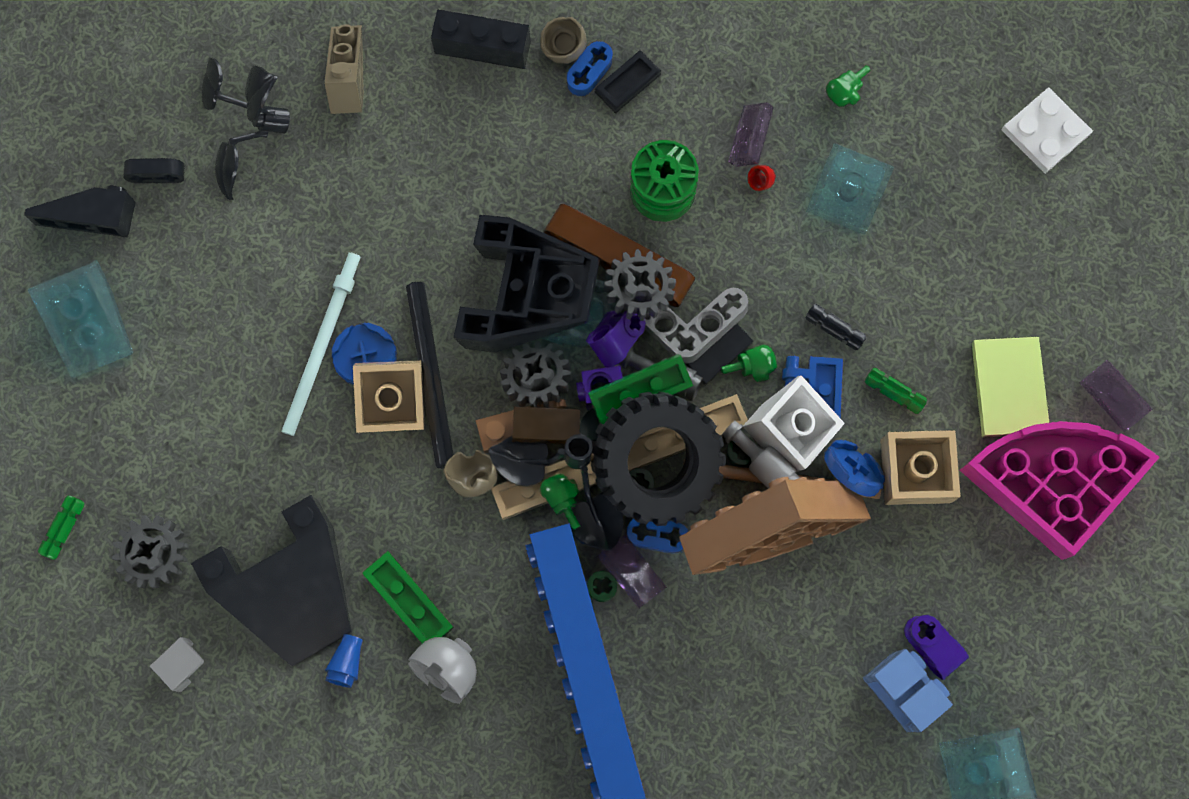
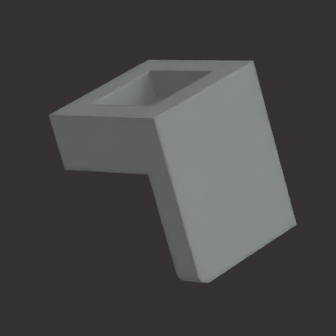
[150,637,204,692]

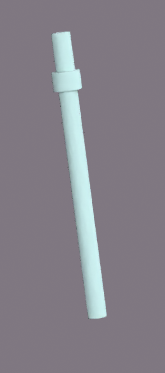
[281,252,361,436]

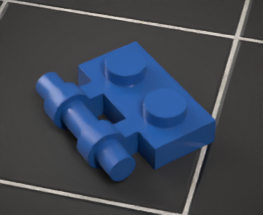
[782,356,843,419]

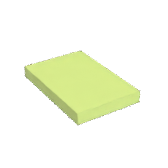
[972,337,1049,437]

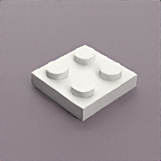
[1001,87,1093,174]

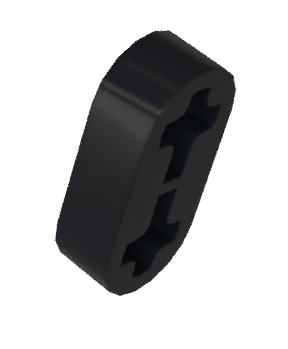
[123,158,185,184]

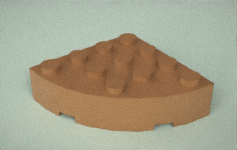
[679,476,871,575]

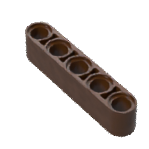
[543,204,695,307]

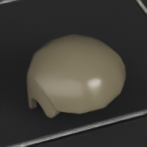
[540,17,587,64]
[443,450,498,497]

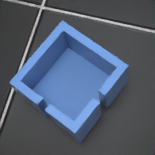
[863,649,953,732]

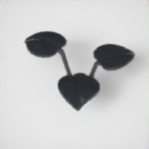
[202,57,290,200]
[489,408,623,551]

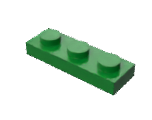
[587,354,693,425]
[362,551,454,644]

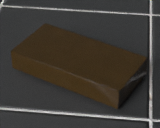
[512,407,580,444]

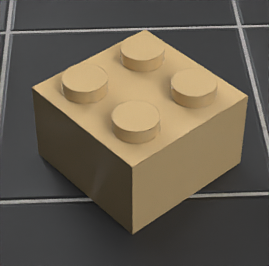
[353,360,424,433]
[881,430,961,505]

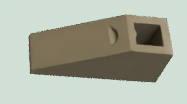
[324,24,364,114]

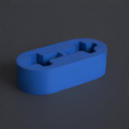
[567,41,613,96]
[627,519,688,553]

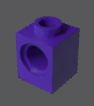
[576,365,622,410]

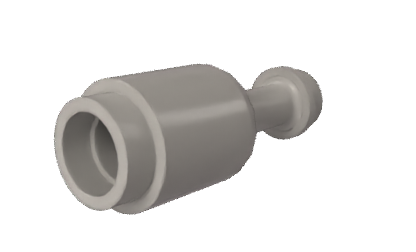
[722,421,800,489]

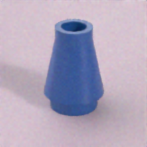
[325,634,363,688]

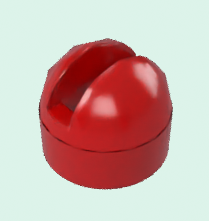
[747,165,776,191]

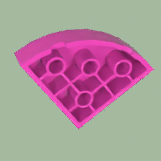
[959,421,1160,560]

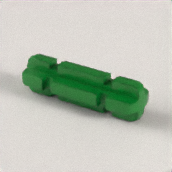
[865,368,927,414]
[38,495,84,560]

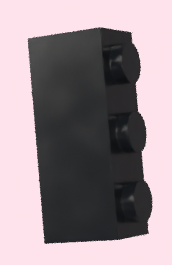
[431,9,531,69]

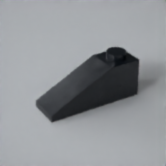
[24,185,136,237]

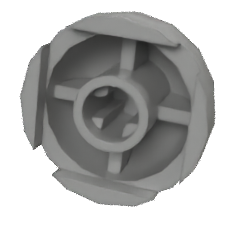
[408,637,477,704]

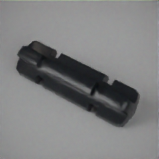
[805,304,866,350]

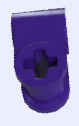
[586,310,646,367]
[904,615,969,680]

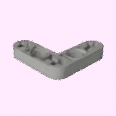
[645,288,748,363]

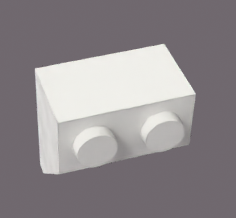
[743,375,845,471]

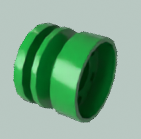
[630,140,699,222]

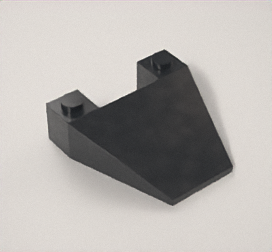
[453,215,600,353]
[191,495,352,667]

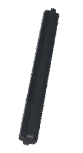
[406,282,454,469]

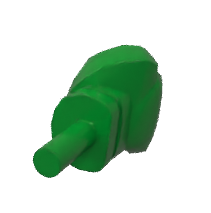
[826,65,871,107]
[720,345,777,382]
[540,473,581,530]

